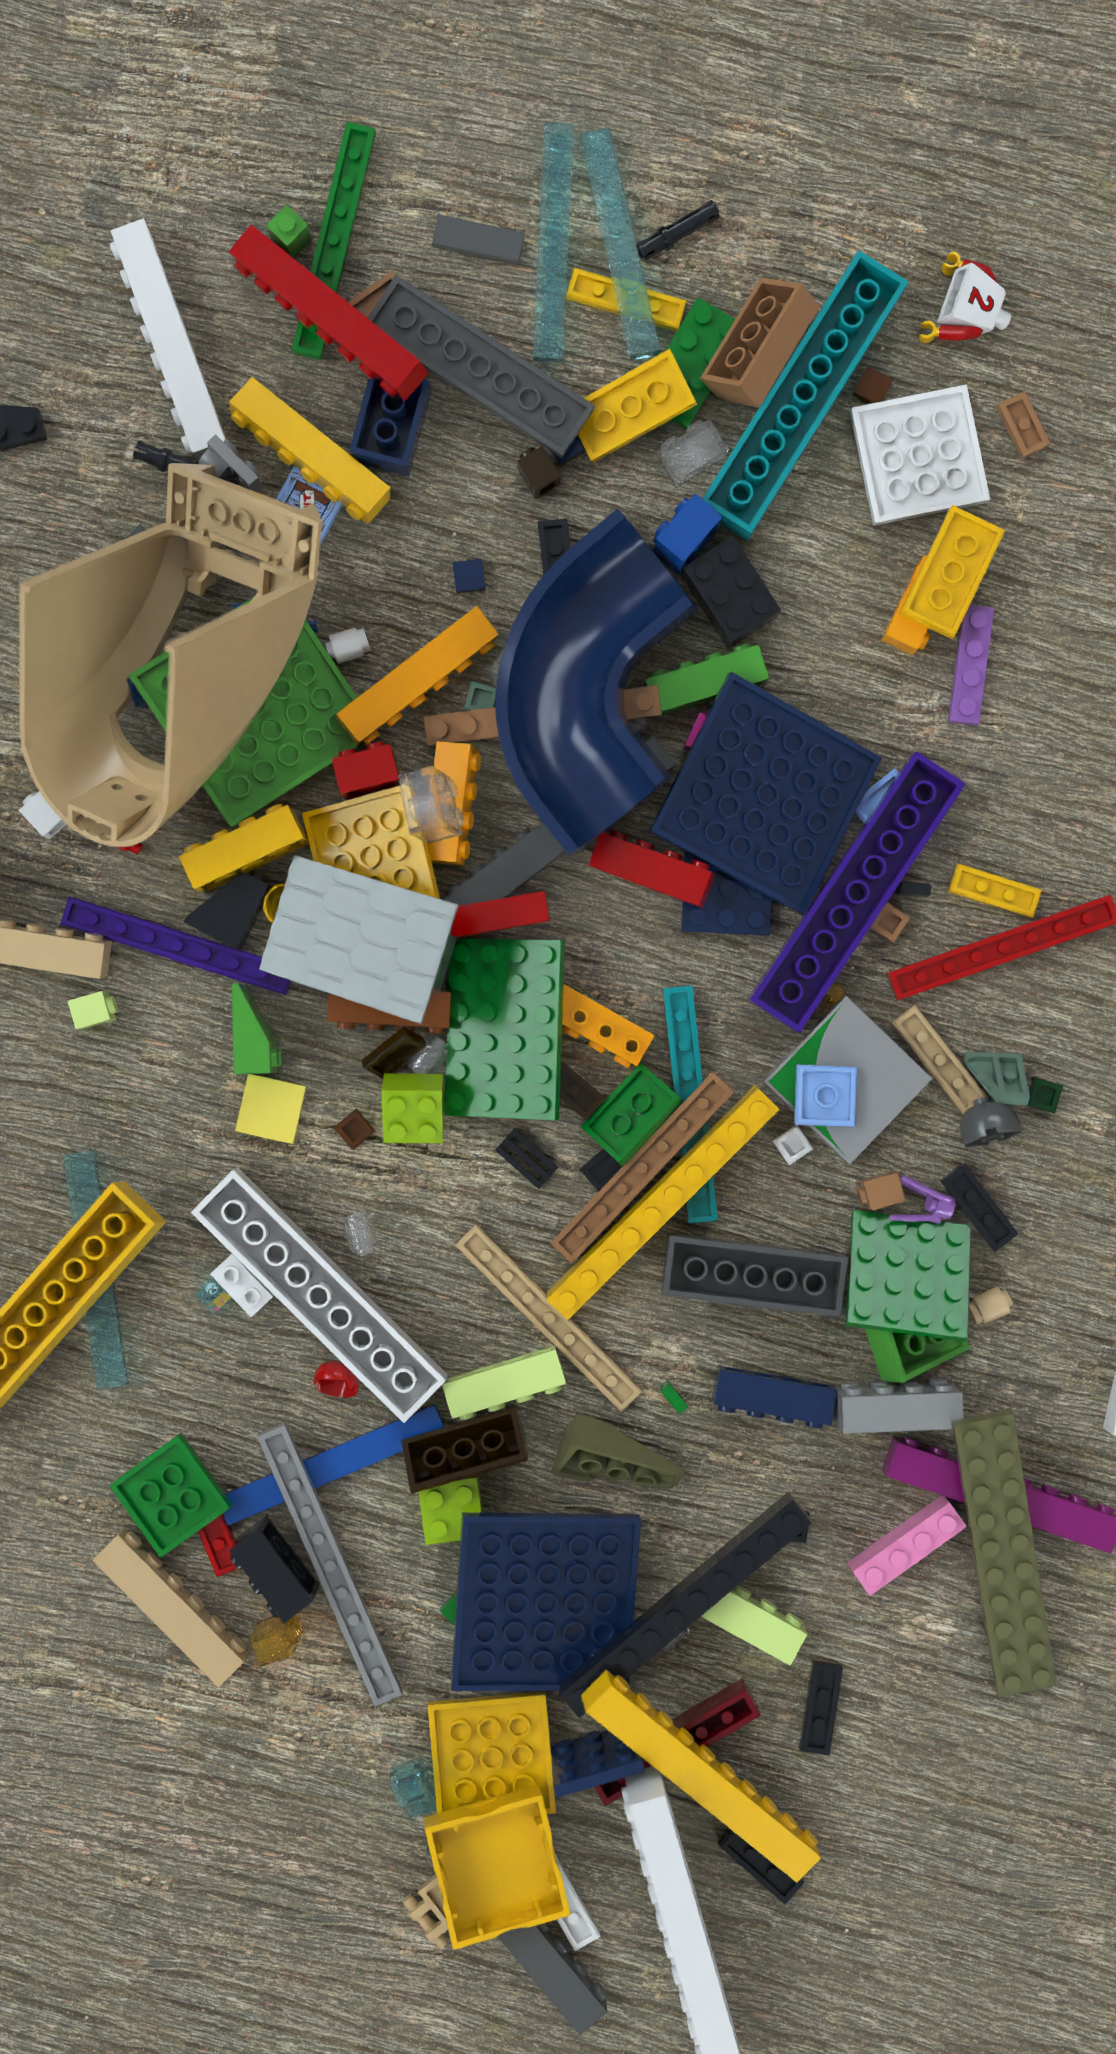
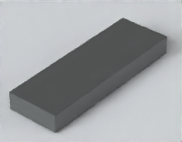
[432,214,525,265]

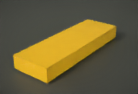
[947,863,1042,918]

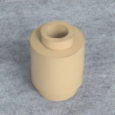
[968,1286,1013,1325]

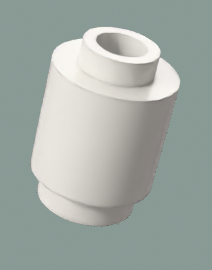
[325,627,371,664]

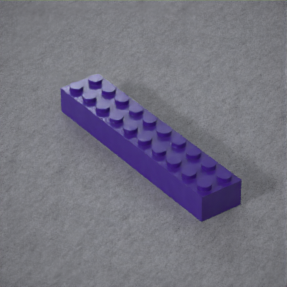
[747,751,966,1033]

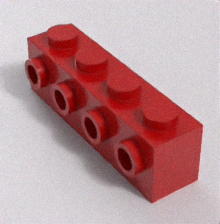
[589,830,715,908]

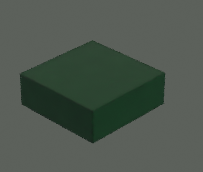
[1026,1077,1063,1114]

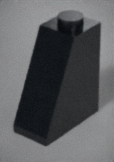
[184,870,272,950]

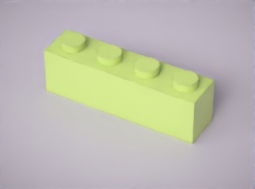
[442,1345,566,1420]
[701,1585,808,1666]

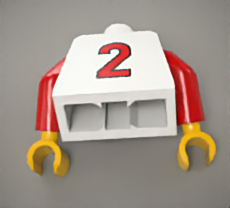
[919,252,1011,343]

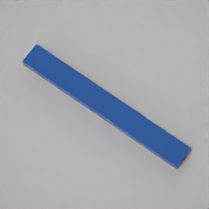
[223,1404,445,1525]

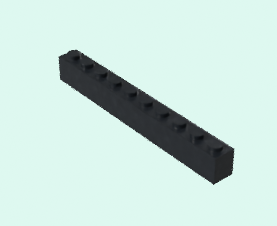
[560,1492,812,1718]

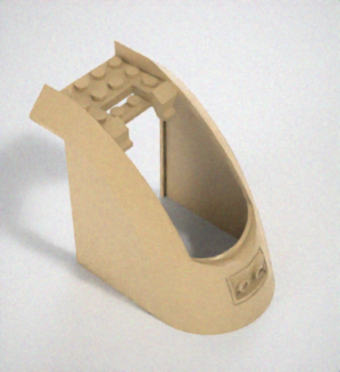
[20,463,322,847]

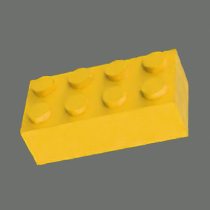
[178,804,309,894]

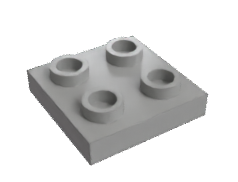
[199,434,263,495]

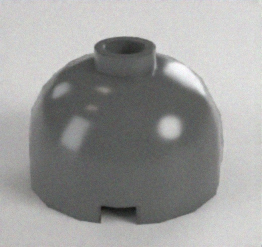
[960,1096,1021,1148]

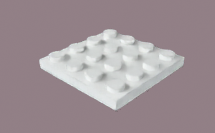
[850,384,990,526]

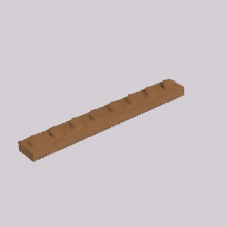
[423,685,662,746]
[551,1071,735,1264]

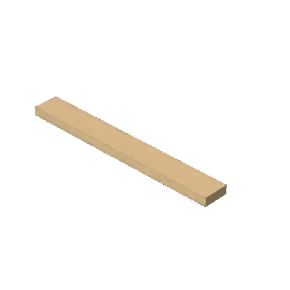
[455,1224,642,1412]

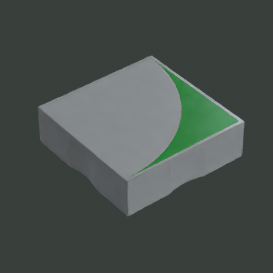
[760,996,932,1164]

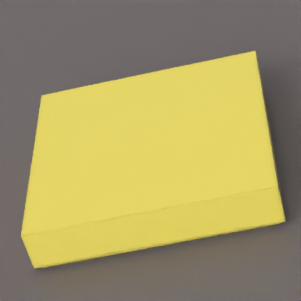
[235,1074,307,1144]

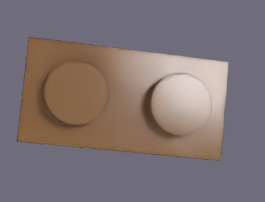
[996,391,1050,460]

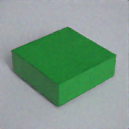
[660,1379,688,1414]

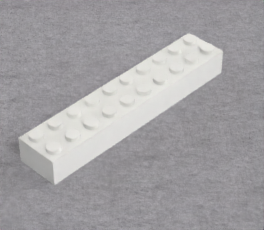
[191,1168,448,1423]
[621,1766,740,2054]

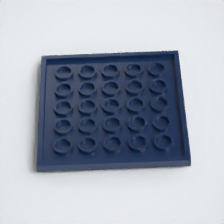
[649,671,882,915]
[451,1512,641,1691]

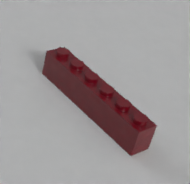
[594,1679,761,1806]

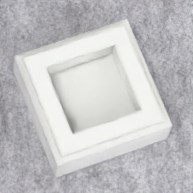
[772,1125,813,1165]

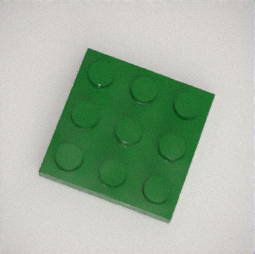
[109,1433,233,1558]

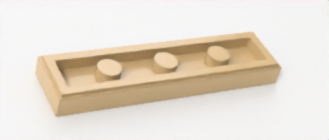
[891,1005,987,1115]

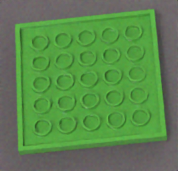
[128,596,380,829]

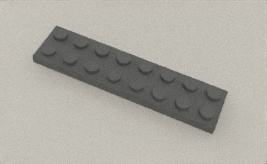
[368,275,595,458]

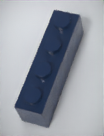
[712,1365,838,1428]

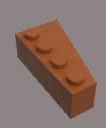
[327,992,452,1034]

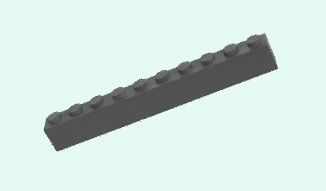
[443,736,676,906]

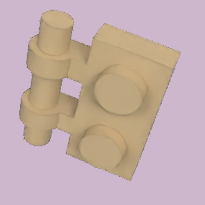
[402,1874,449,1949]

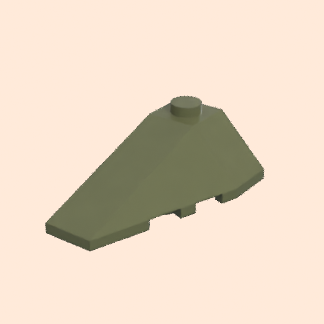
[552,1414,684,1489]

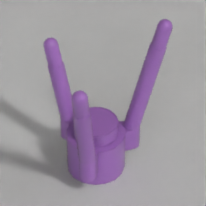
[889,1176,956,1224]

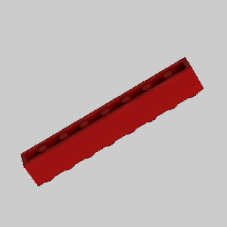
[228,225,428,401]

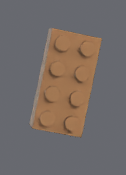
[700,278,820,408]

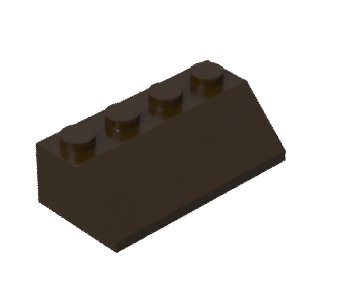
[401,1407,528,1494]

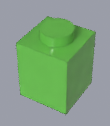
[266,204,312,258]

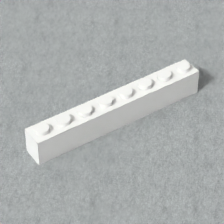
[109,218,226,462]

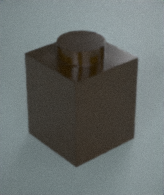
[517,446,561,499]

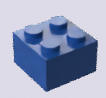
[653,493,722,576]

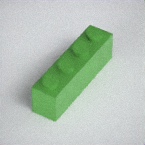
[644,643,769,718]

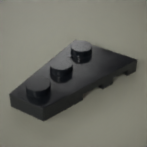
[0,405,48,451]

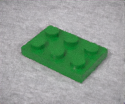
[581,1062,683,1166]

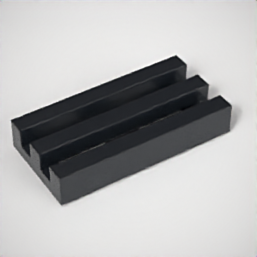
[495,1128,559,1189]

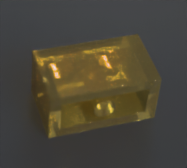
[249,1616,303,1667]

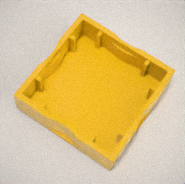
[423,1784,571,1950]

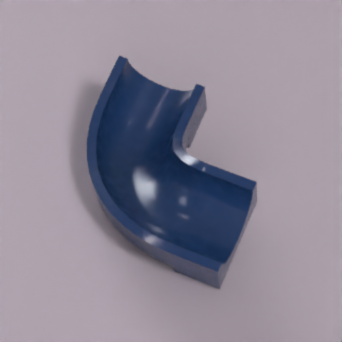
[496,508,699,855]

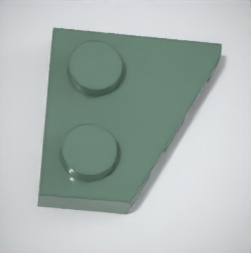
[963,1052,1030,1105]

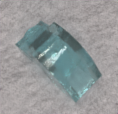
[390,1757,436,1818]

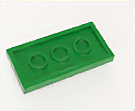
[666,297,735,431]

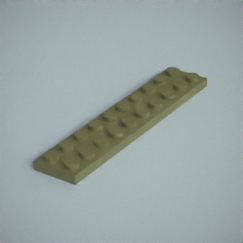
[951,1409,1057,1697]

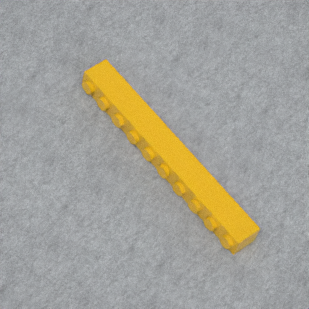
[546,1085,780,1320]
[581,1670,822,1883]

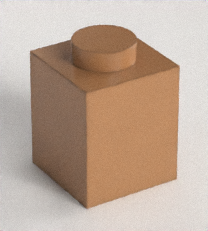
[857,1171,906,1211]

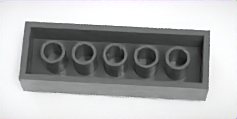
[661,1232,848,1317]

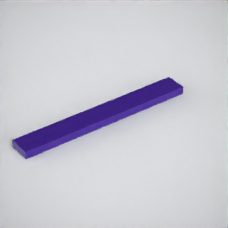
[60,896,291,995]

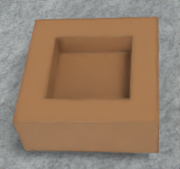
[870,903,910,943]

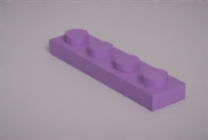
[948,605,994,726]

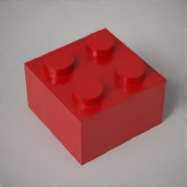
[332,742,403,801]

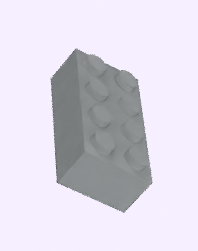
[834,1378,964,1434]

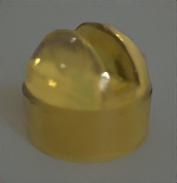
[822,981,844,1004]

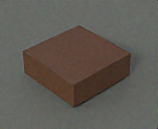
[852,366,893,404]
[333,1109,375,1150]

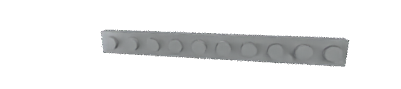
[257,1422,403,1706]

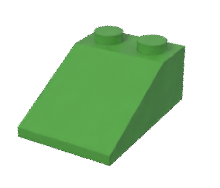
[232,983,283,1074]
[865,1329,970,1383]

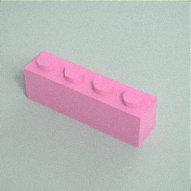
[847,1495,967,1596]

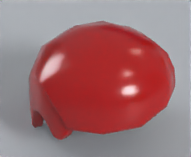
[313,1360,359,1398]

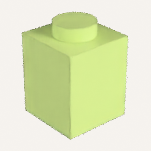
[68,991,118,1030]

